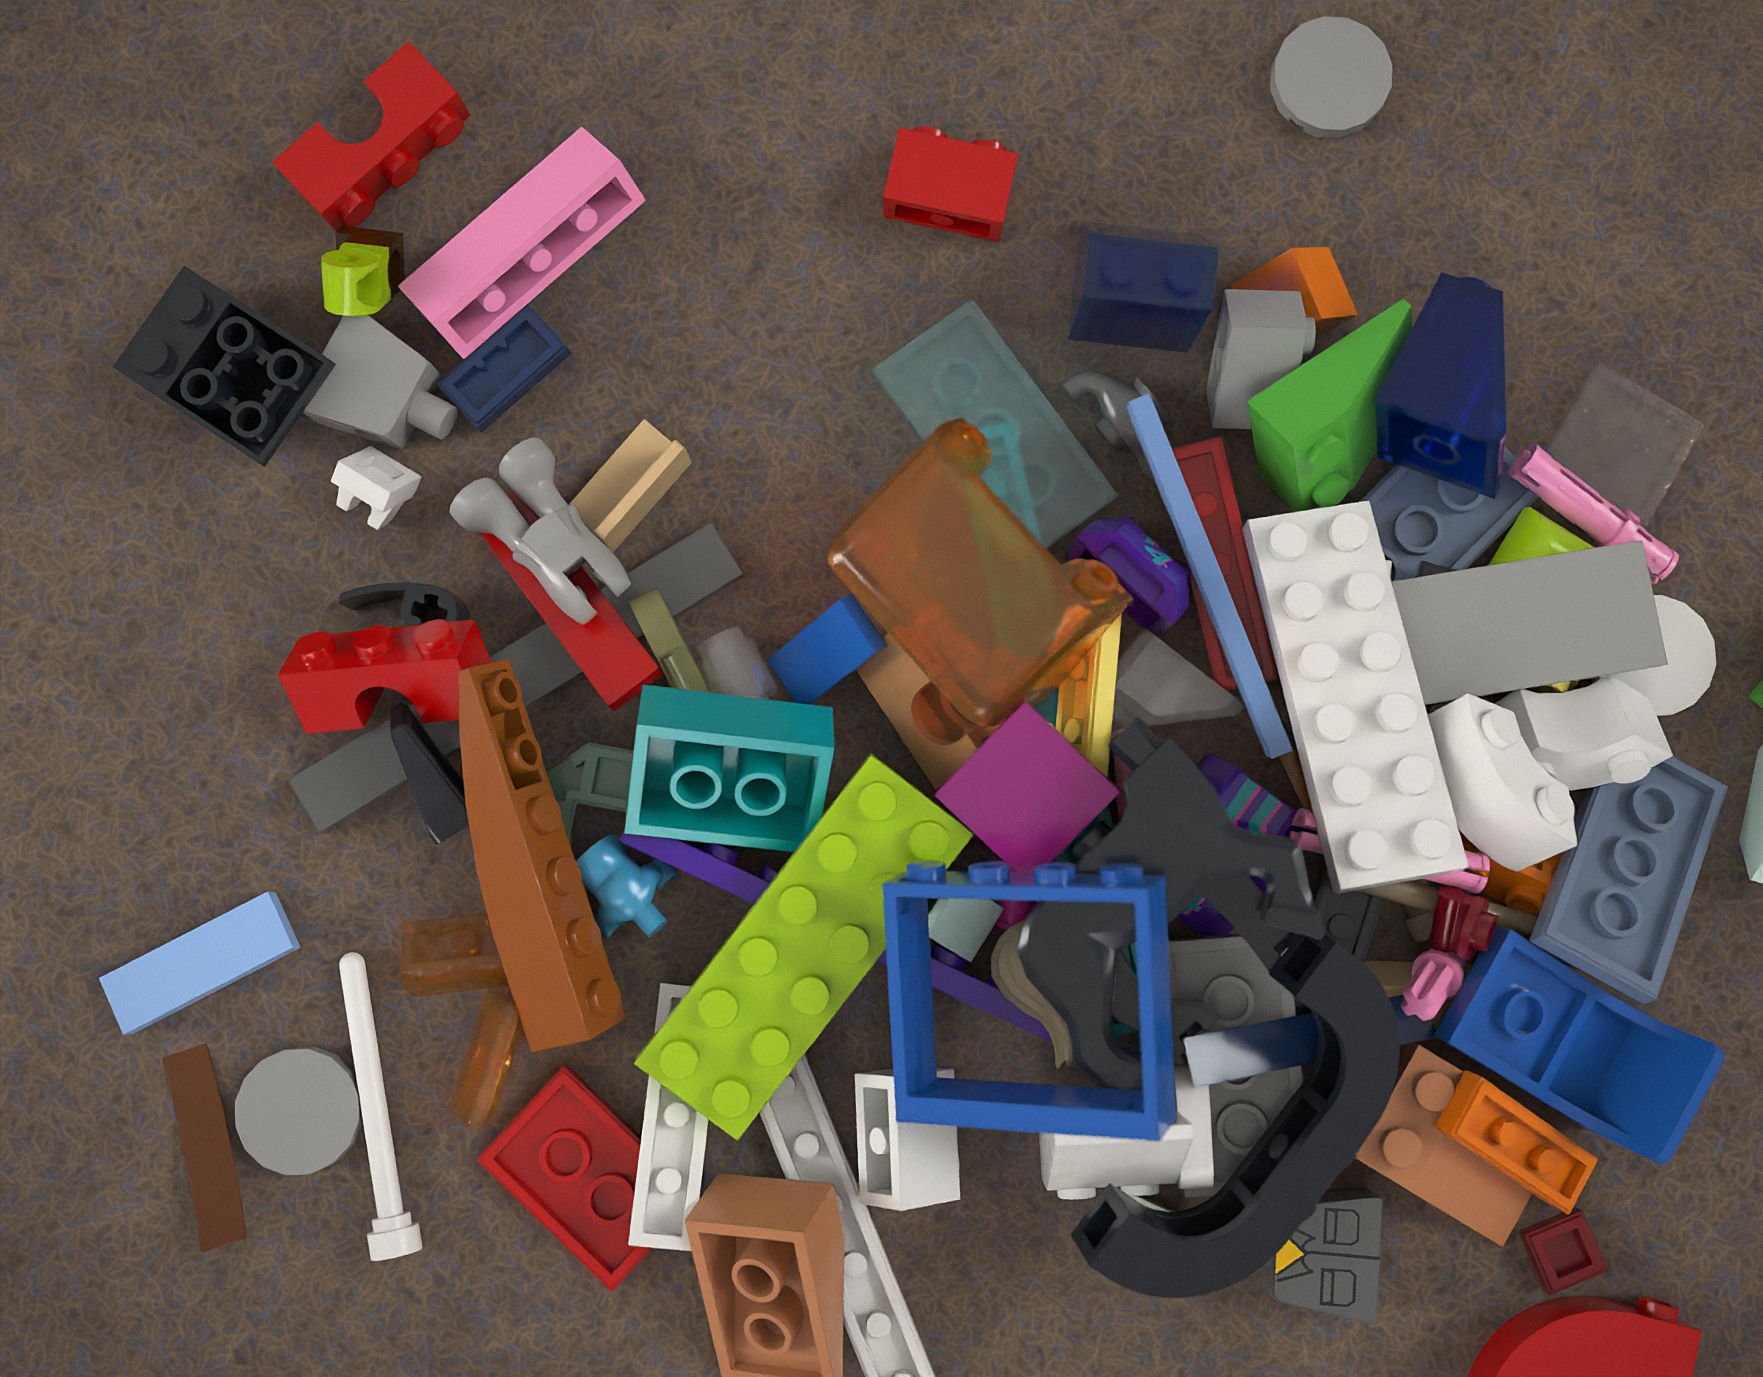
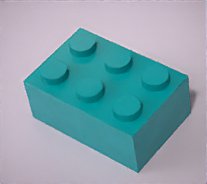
[624,685,834,852]

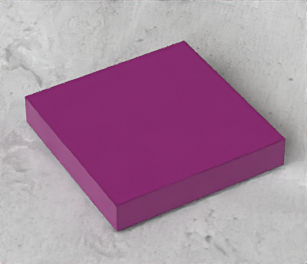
[935,700,1120,873]

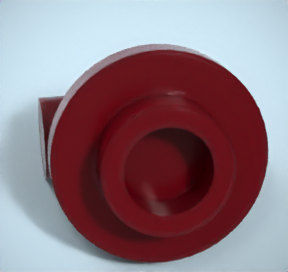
[1428,885,1498,960]

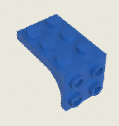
[1434,925,1725,1164]

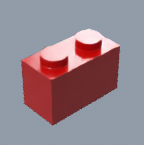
[883,126,1018,242]

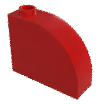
[1467,1295,1702,1377]

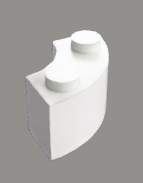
[1495,675,1673,791]
[1428,693,1578,872]

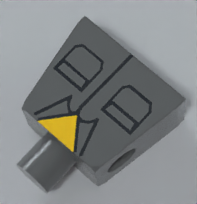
[1262,1187,1383,1324]

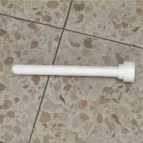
[339,952,423,1261]

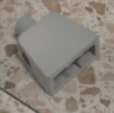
[303,315,458,449]

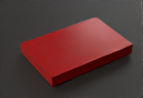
[476,1064,701,1292]

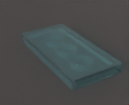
[872,299,1118,571]

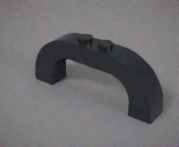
[1070,934,1400,1298]

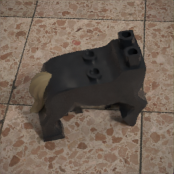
[991,718,1326,1090]

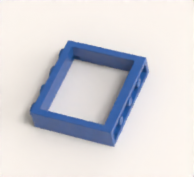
[883,861,1176,1142]

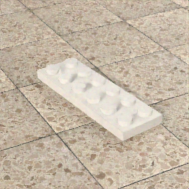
[1242,501,1469,894]

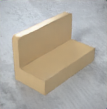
[569,419,692,552]

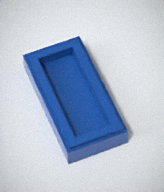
[767,593,888,705]

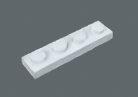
[628,983,708,1251]

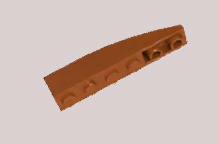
[459,659,627,1053]

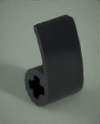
[338,582,470,626]

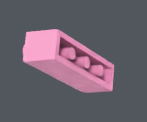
[398,127,646,359]

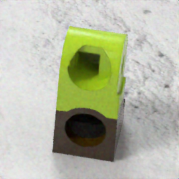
[321,226,405,316]

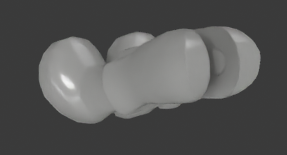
[449,438,631,625]

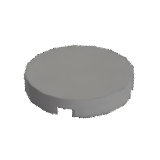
[1270,16,1392,138]
[235,1046,363,1175]

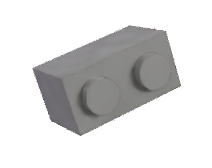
[1206,289,1316,429]

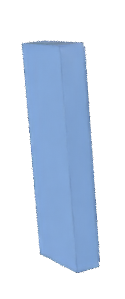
[99,891,301,1035]

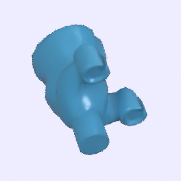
[576,834,677,938]

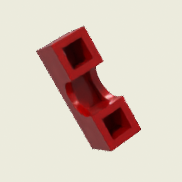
[272,41,470,232]
[278,619,492,734]

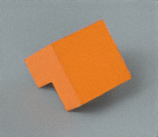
[1231,247,1358,334]

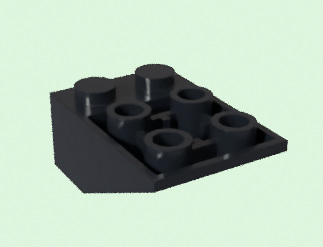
[113,266,336,467]

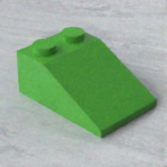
[1247,299,1415,512]

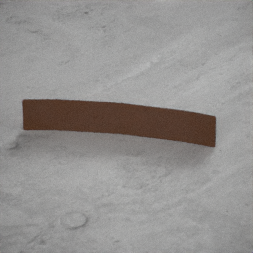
[162,1043,247,1253]

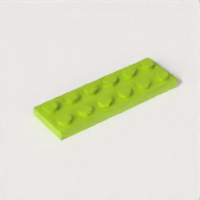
[634,753,974,1141]

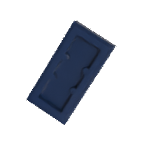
[437,304,571,433]

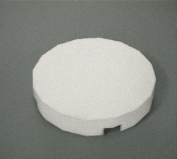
[1592,595,1717,716]

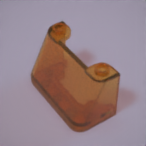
[826,417,1133,727]

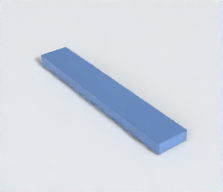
[1126,393,1293,759]

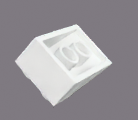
[1039,1110,1193,1200]

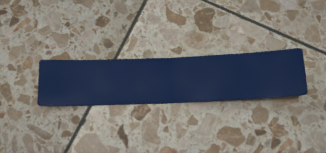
[1183,995,1435,1087]

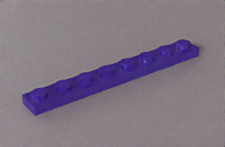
[619,829,1053,1043]

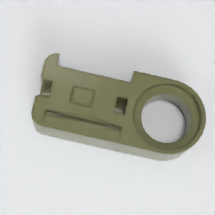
[629,587,710,693]

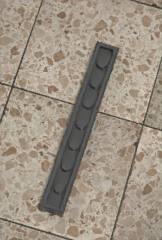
[288,522,744,833]

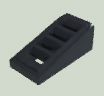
[390,702,469,845]

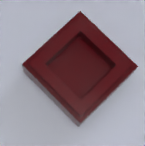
[1519,1207,1608,1295]

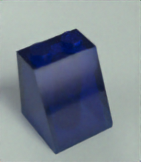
[1068,221,1219,353]
[1376,272,1506,499]

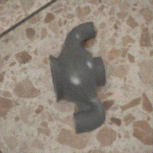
[1061,371,1173,480]

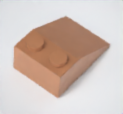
[1356,1043,1533,1247]
[685,1173,845,1377]

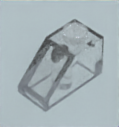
[1112,628,1245,729]

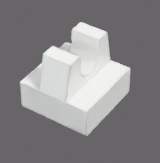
[331,446,421,530]

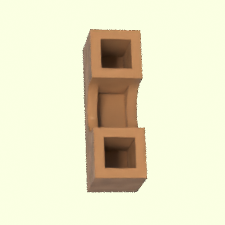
[856,609,1006,818]

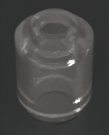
[696,626,779,700]

